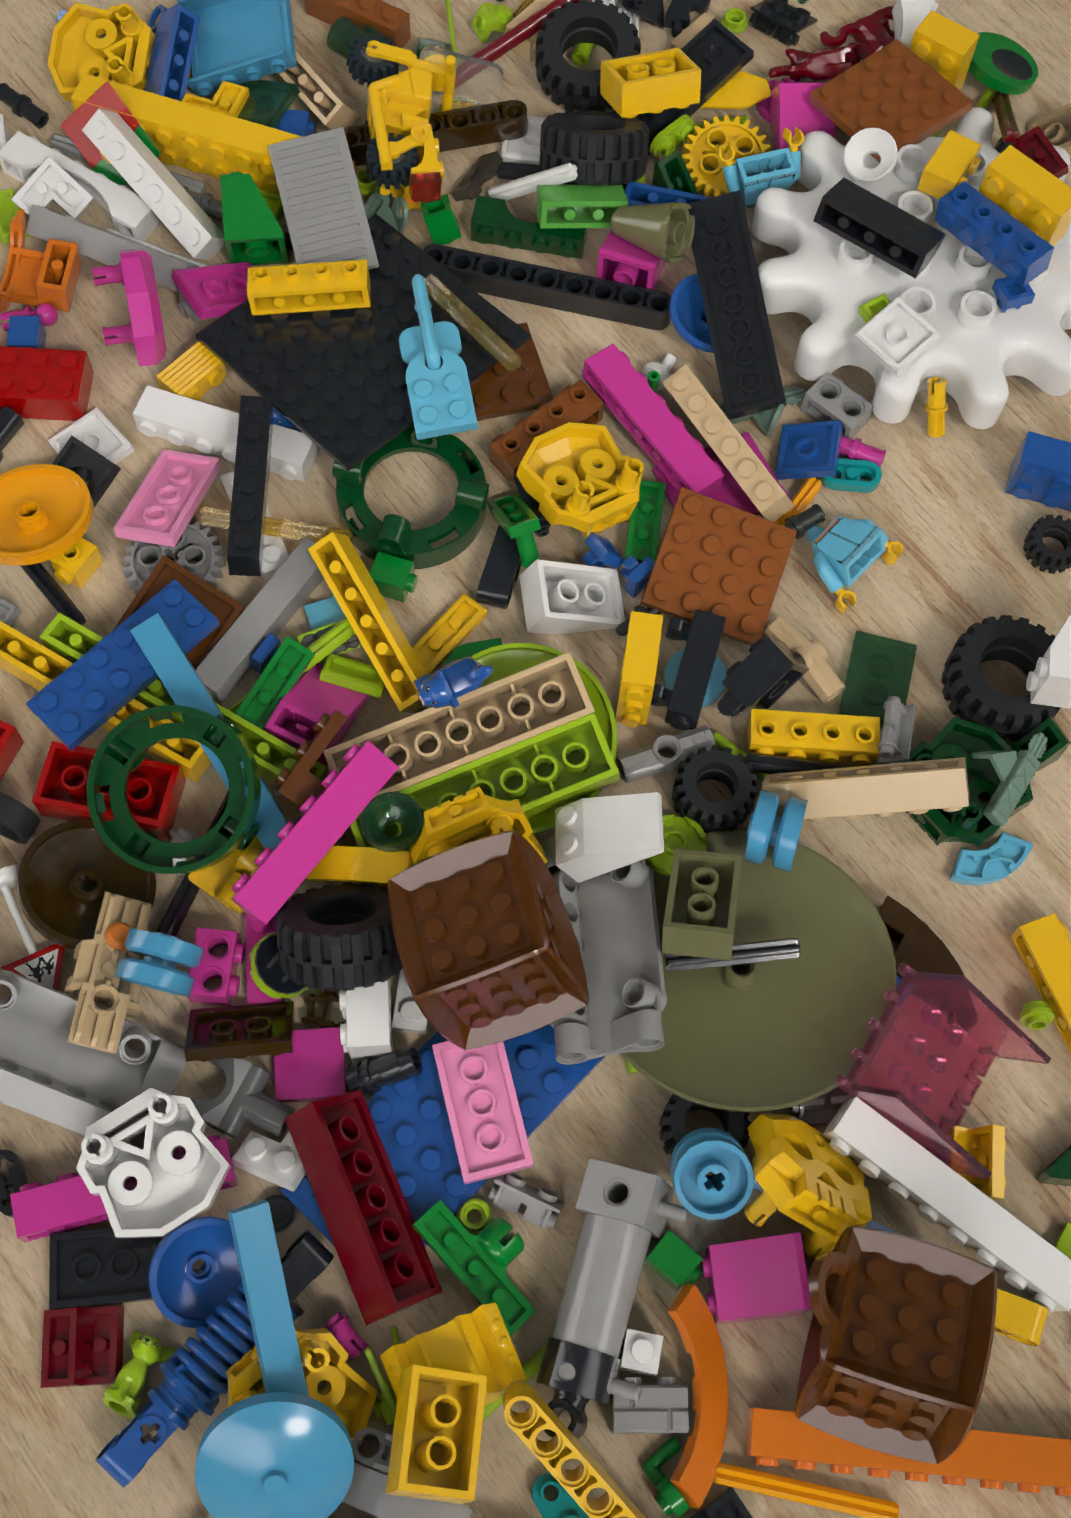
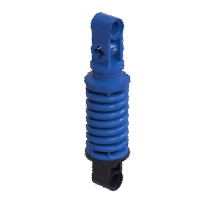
[95,1230,334,1487]

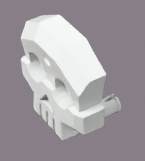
[76,1088,231,1238]

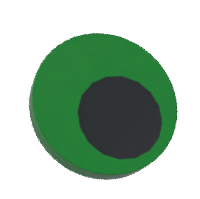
[968,32,1038,95]

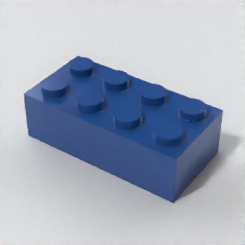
[1005,431,1071,511]

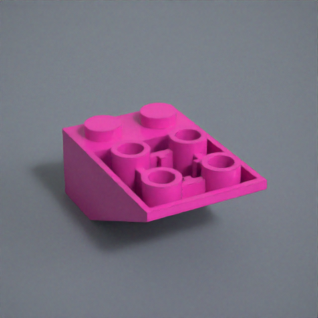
[265,663,370,767]

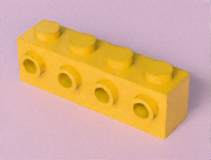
[247,259,371,315]
[747,709,880,766]

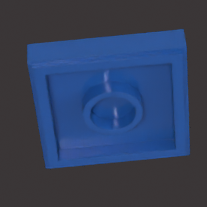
[774,420,843,480]

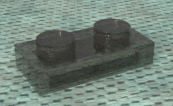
[450,151,503,202]

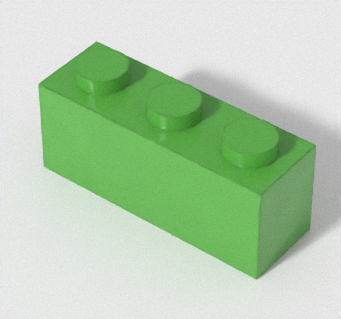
[535,185,628,228]

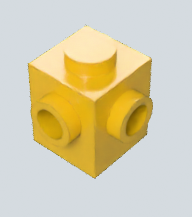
[50,537,104,589]

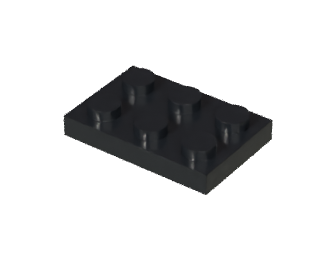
[49,1228,162,1310]

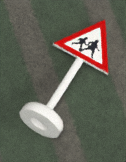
[0,865,65,991]

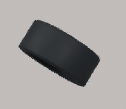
[0,792,41,844]

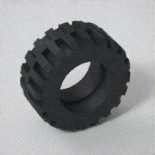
[535,0,641,112]
[539,110,649,186]
[941,615,1061,742]
[275,882,403,991]

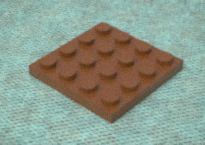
[809,39,973,163]
[640,487,797,646]

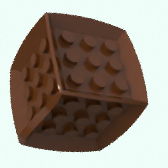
[388,830,589,1050]
[795,1225,997,1464]

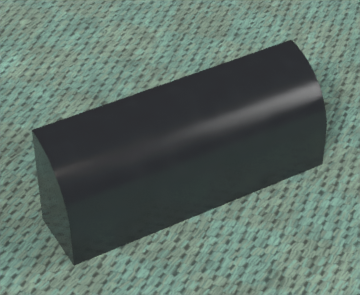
[813,177,946,279]

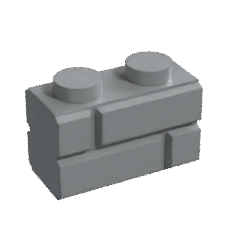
[611,1377,689,1434]

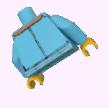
[716,127,804,210]
[807,516,904,613]

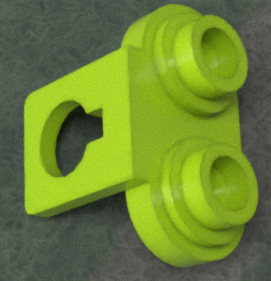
[649,114,694,158]

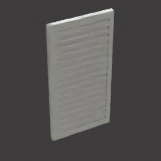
[268,127,379,270]

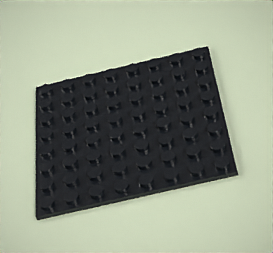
[195,214,531,472]

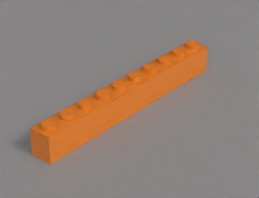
[746,1408,1071,1497]

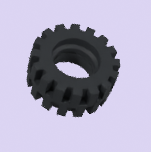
[1023,514,1071,574]

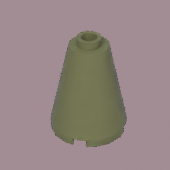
[610,202,695,264]

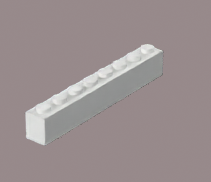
[822,1096,1071,1313]

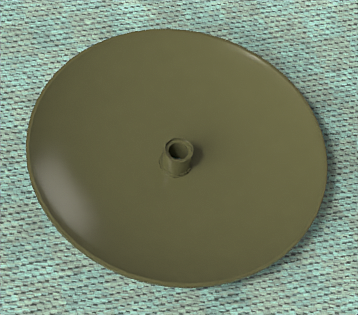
[621,831,897,1112]

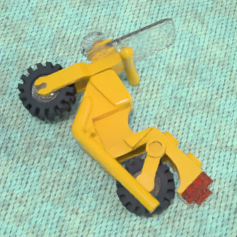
[348,32,503,203]

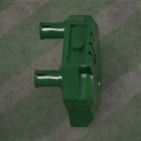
[901,717,1033,847]

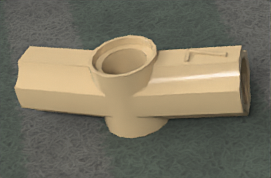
[764,616,846,704]

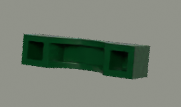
[471,195,588,259]

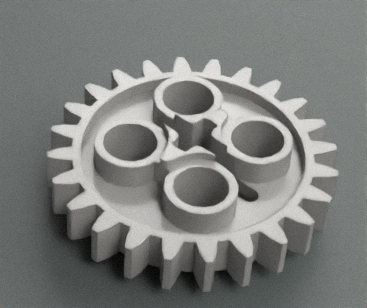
[122,520,225,595]

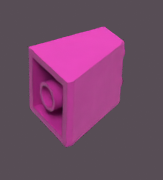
[768,83,835,151]
[596,229,666,290]
[700,1232,812,1324]

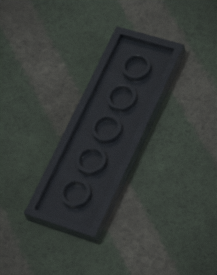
[614,18,754,157]

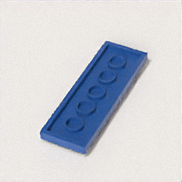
[25,579,220,751]

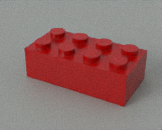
[0,346,94,421]
[32,741,186,841]

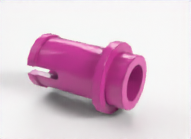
[323,1312,369,1361]

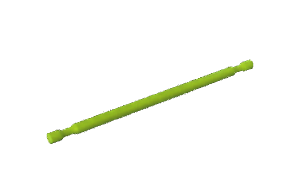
[445,0,459,68]

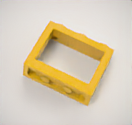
[615,611,664,727]

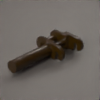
[301,988,345,1028]

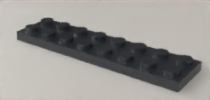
[688,190,787,420]

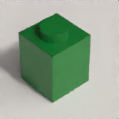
[420,194,462,245]
[369,551,418,603]
[644,1230,703,1291]

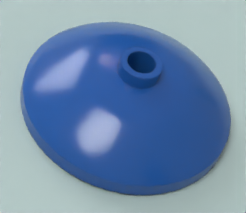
[669,273,714,353]
[148,1216,245,1328]

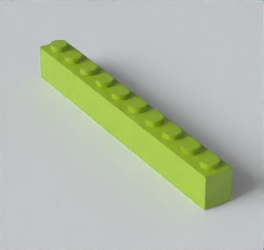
[40,612,329,787]

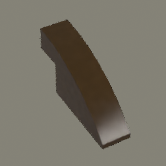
[878,896,981,1029]

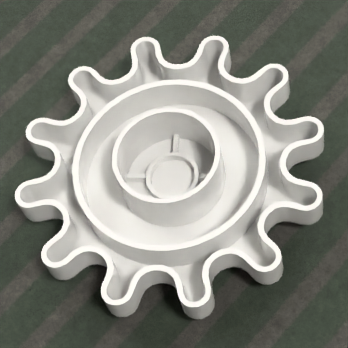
[751,107,1071,429]

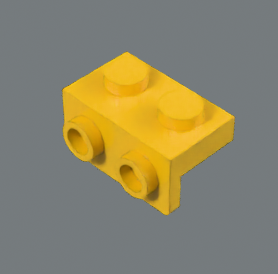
[950,1124,1006,1200]

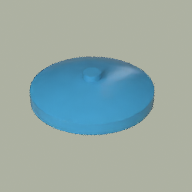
[195,1392,354,1518]

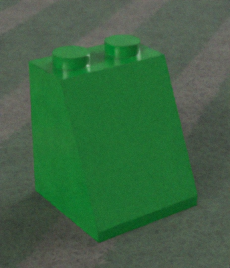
[220,172,289,265]

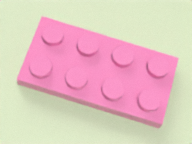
[114,449,221,547]
[432,1041,534,1185]

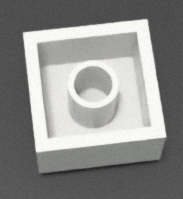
[339,980,393,1063]

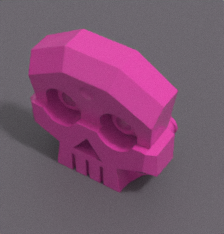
[92,248,167,367]

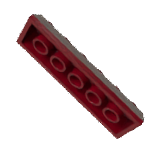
[284,1089,443,1326]

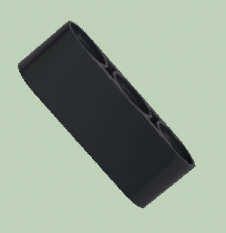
[476,524,522,610]

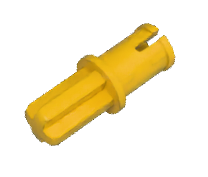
[924,377,949,438]

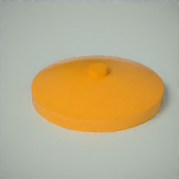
[0,464,94,566]

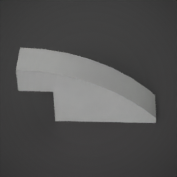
[342,1462,473,1518]

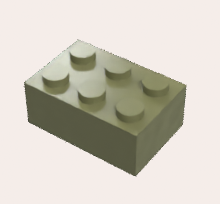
[662,848,742,961]

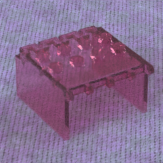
[834,963,1051,1179]

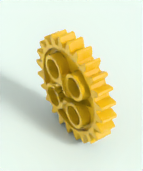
[682,114,771,197]

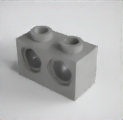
[800,372,874,439]

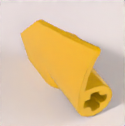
[699,70,772,110]
[188,836,265,914]

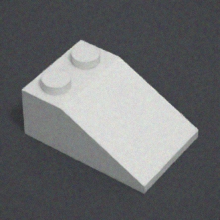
[519,559,625,635]
[1026,614,1071,709]
[555,792,664,883]

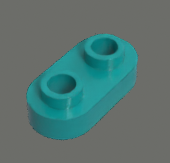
[820,458,882,493]
[532,1473,589,1518]

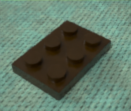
[184,1001,295,1062]

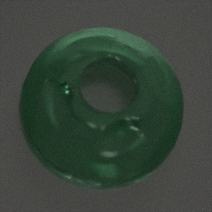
[360,792,423,852]

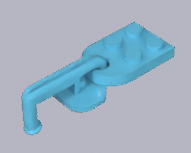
[399,274,478,440]

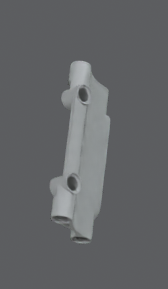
[541,837,667,1065]
[0,970,187,1149]

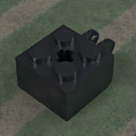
[717,636,809,717]

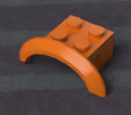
[0,209,82,312]

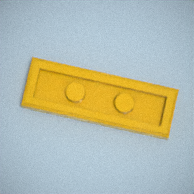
[412,593,488,675]

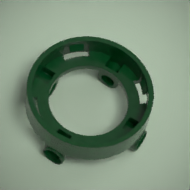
[332,424,489,569]
[87,705,261,874]

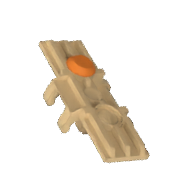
[64,892,152,1054]

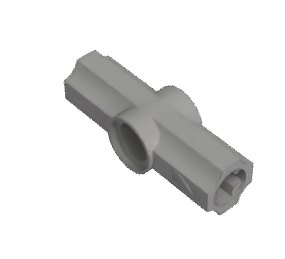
[616,725,715,784]

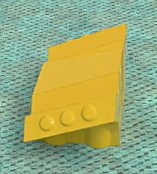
[380,1303,527,1406]

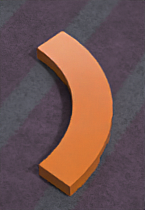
[668,1284,729,1509]

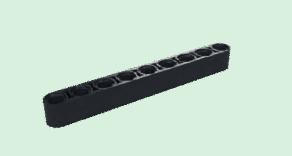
[423,244,671,330]

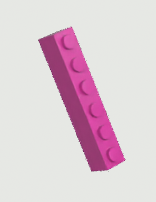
[582,344,724,497]
[230,741,399,926]
[10,1135,238,1243]

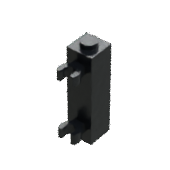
[651,610,726,730]

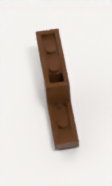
[273,710,348,823]

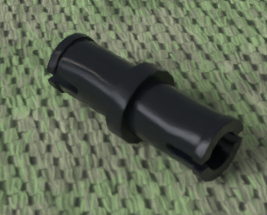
[0,83,49,129]

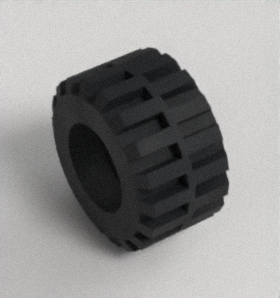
[672,745,758,833]
[659,1094,751,1175]

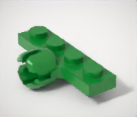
[411,1200,536,1337]

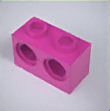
[187,927,246,1006]

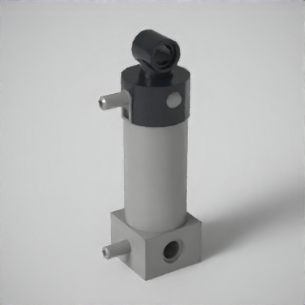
[536,1158,689,1439]

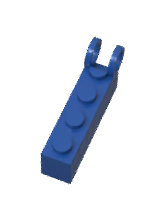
[144,4,200,101]

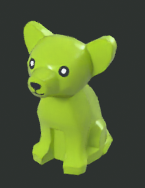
[103,1331,175,1419]

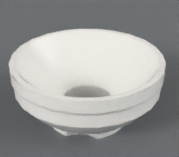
[844,128,898,183]

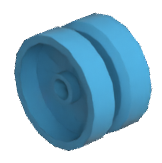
[744,789,808,872]
[115,928,204,997]
[669,1128,754,1220]

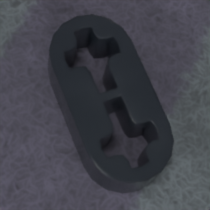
[0,1150,29,1218]

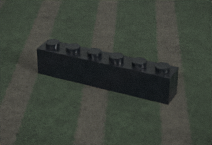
[227,396,274,577]

